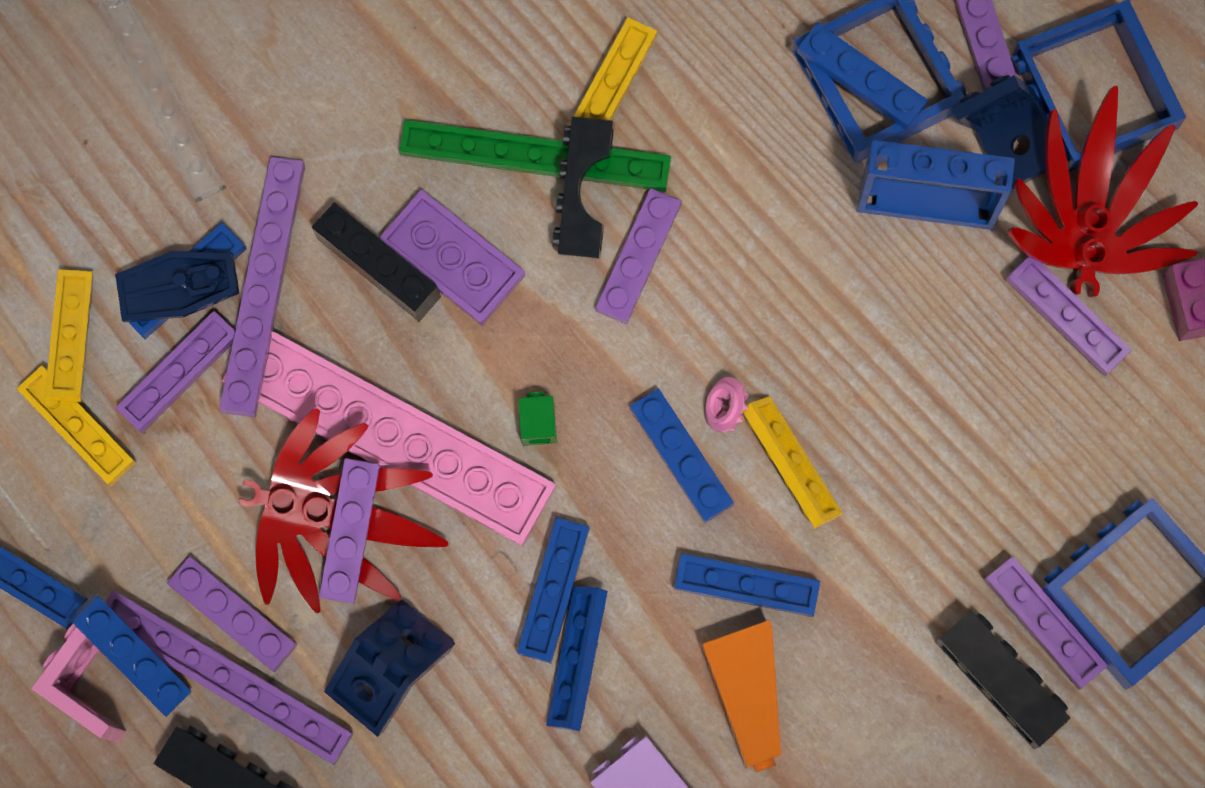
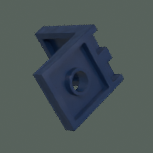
[952,75,1068,190]
[324,599,455,737]

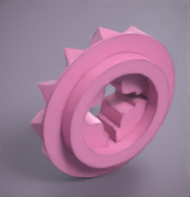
[705,377,749,433]

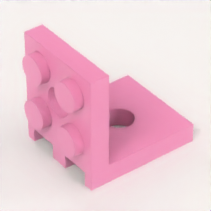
[32,624,126,743]

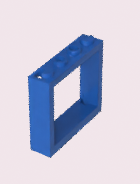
[792,0,967,164]
[1011,0,1186,172]
[857,140,1015,230]
[1042,497,1205,690]

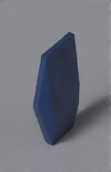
[115,251,239,323]

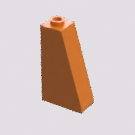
[702,620,781,772]

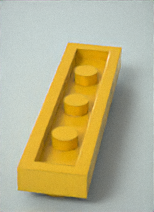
[569,17,658,125]
[45,269,93,402]
[16,365,136,487]
[743,396,843,528]

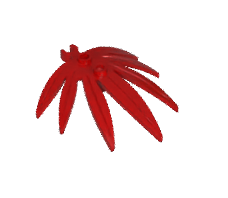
[1008,86,1198,298]
[238,408,449,614]

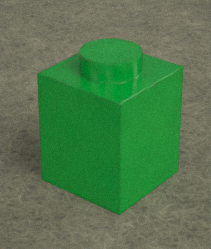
[518,392,558,446]

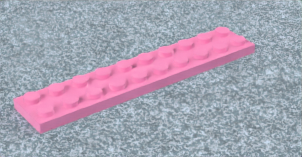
[222,332,557,547]

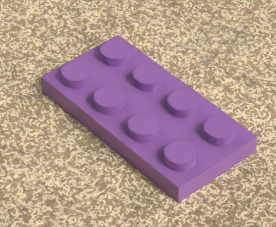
[379,189,526,326]

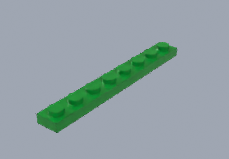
[399,120,671,192]

